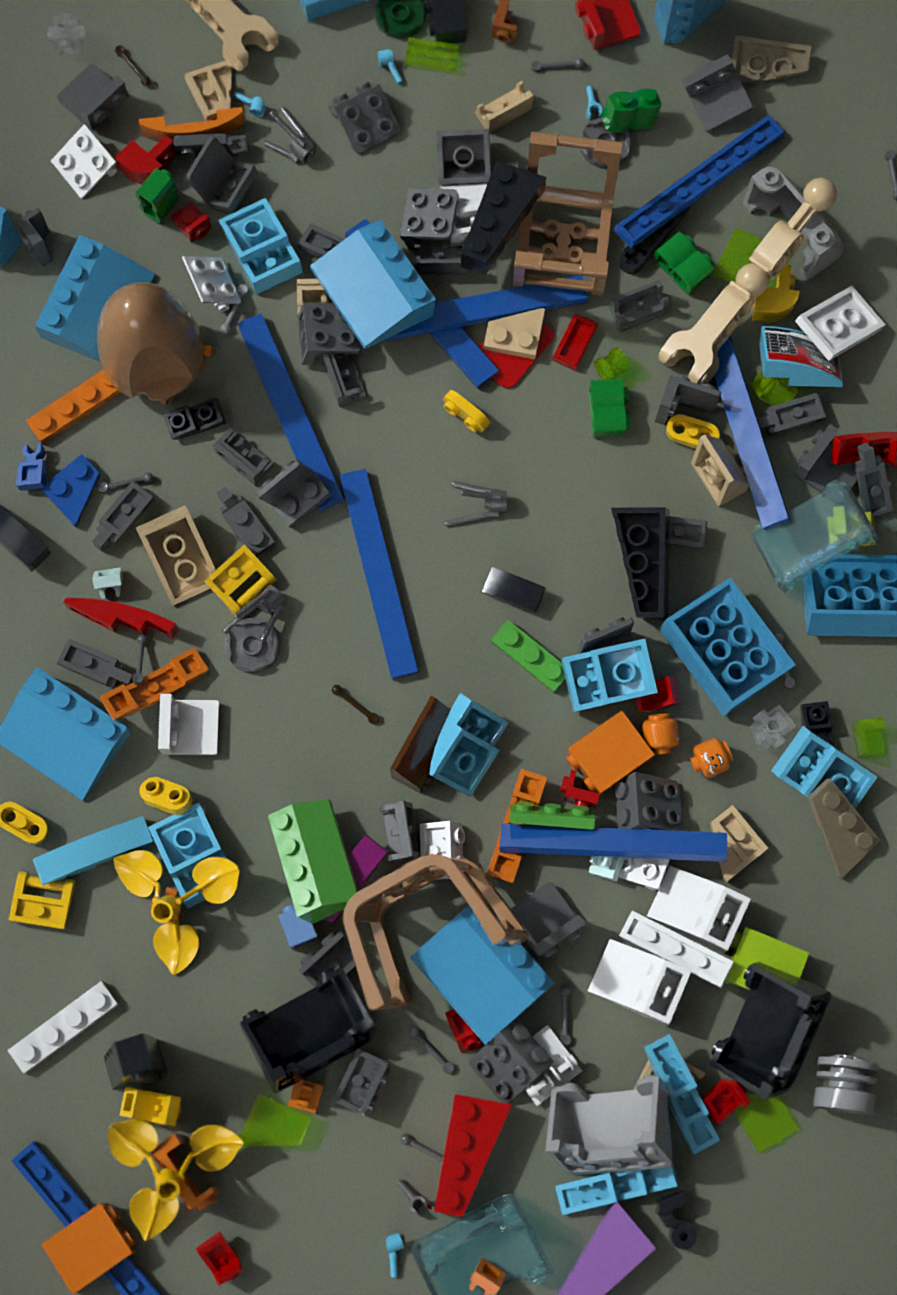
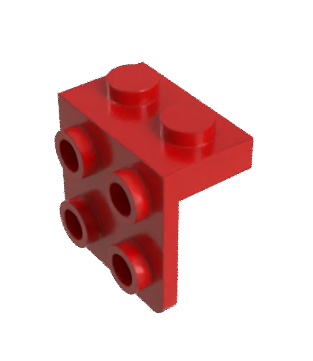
[574,0,640,51]

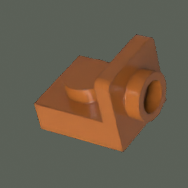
[491,0,518,43]

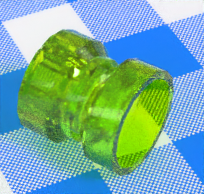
[594,347,630,380]

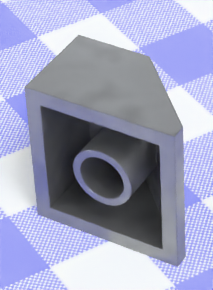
[436,128,491,185]

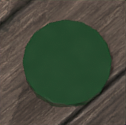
[375,0,425,39]

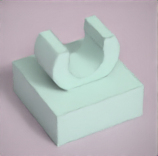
[92,567,123,599]
[588,856,625,882]

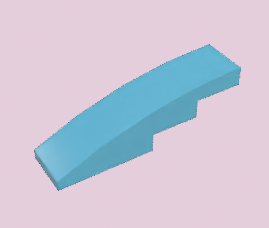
[33,816,153,886]
[644,1034,720,1155]
[555,1160,679,1215]

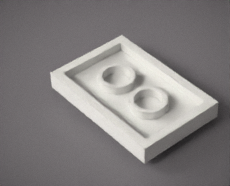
[795,286,886,361]

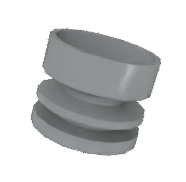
[813,1055,879,1115]

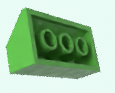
[268,799,359,924]

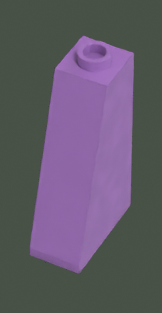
[556,1202,656,1295]

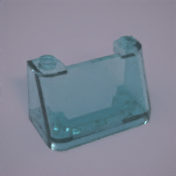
[751,479,880,593]
[411,1194,553,1295]

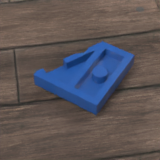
[41,454,100,528]

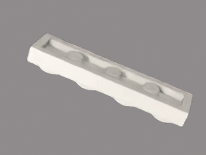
[619,911,734,988]
[7,981,119,1074]

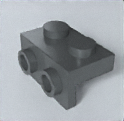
[16,208,52,267]
[299,931,356,987]
[332,1048,391,1116]

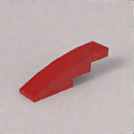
[831,432,897,466]
[63,597,178,638]

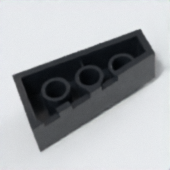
[424,0,466,46]
[460,161,547,275]
[611,507,670,619]
[103,1033,167,1090]

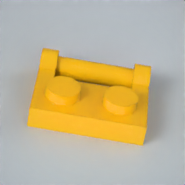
[204,544,277,614]
[8,871,76,930]

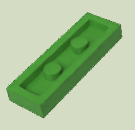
[491,620,566,693]
[509,801,595,829]

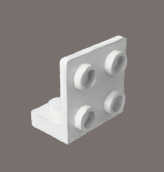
[158,694,219,755]

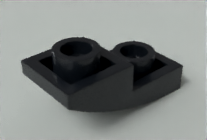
[163,397,226,440]
[482,567,546,613]
[800,701,835,746]

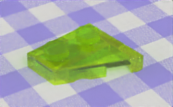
[240,1094,312,1147]

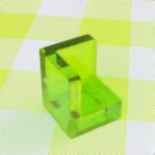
[751,370,799,406]
[851,716,886,758]

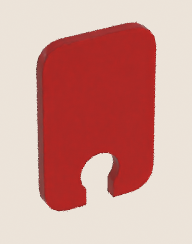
[479,322,553,389]

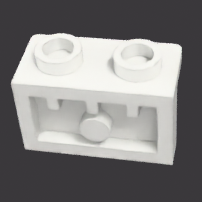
[420,821,465,880]

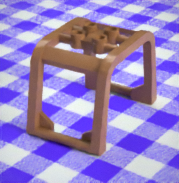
[513,131,623,296]
[343,854,529,1010]

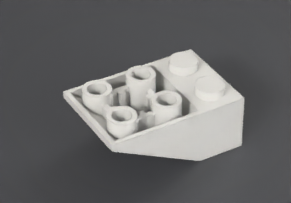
[440,182,488,248]
[646,866,751,953]
[588,939,691,1026]

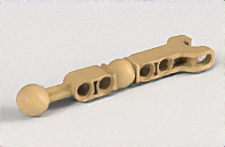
[186,0,279,71]
[659,177,837,385]

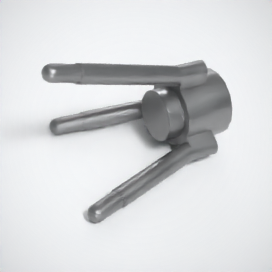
[263,107,316,163]
[444,481,507,526]
[223,585,285,642]

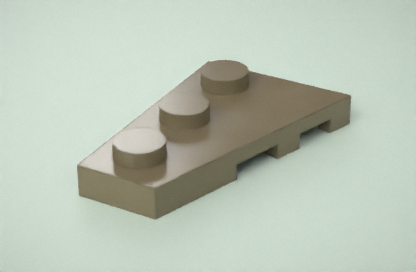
[731,35,812,85]
[807,779,881,879]

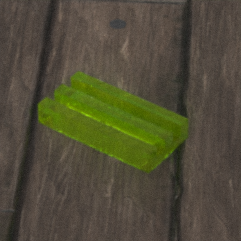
[405,38,459,72]

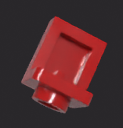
[635,676,681,712]
[560,770,600,810]
[701,1078,751,1124]
[196,1231,243,1286]

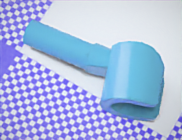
[378,49,403,84]
[586,86,602,119]
[233,92,266,117]
[386,1233,404,1277]

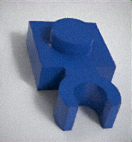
[16,443,48,491]

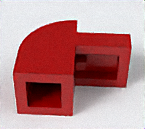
[115,135,176,184]

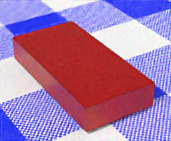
[552,313,599,371]

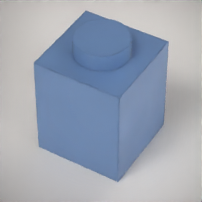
[278,904,318,950]

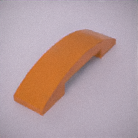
[139,107,245,142]
[99,647,209,721]
[486,769,547,884]

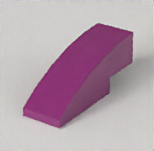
[326,834,388,923]

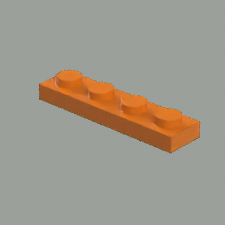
[26,370,121,444]

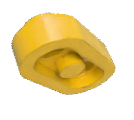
[443,390,490,432]
[666,414,719,449]
[139,777,193,815]
[0,802,49,845]

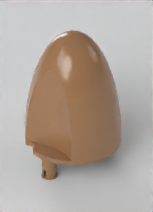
[97,282,204,405]

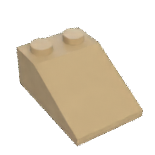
[691,435,749,507]
[136,505,216,606]

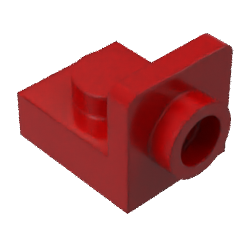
[171,201,212,243]
[445,1009,484,1053]

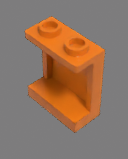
[566,710,655,797]
[150,1134,219,1211]
[41,1202,136,1295]

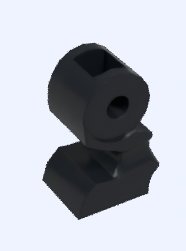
[655,1190,697,1250]

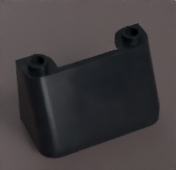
[709,962,831,1100]
[240,967,376,1093]

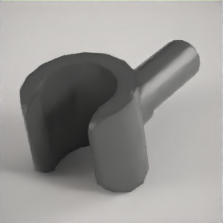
[397,1180,432,1218]

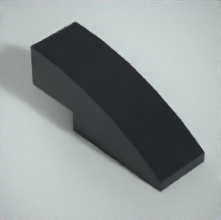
[0,506,51,572]

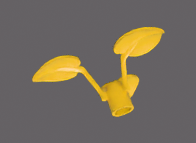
[113,850,240,975]
[108,1119,244,1241]

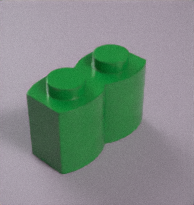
[601,88,662,133]
[136,168,179,224]
[654,232,714,295]
[589,379,631,437]

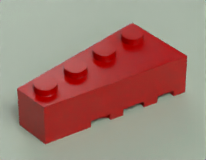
[434,1094,512,1217]

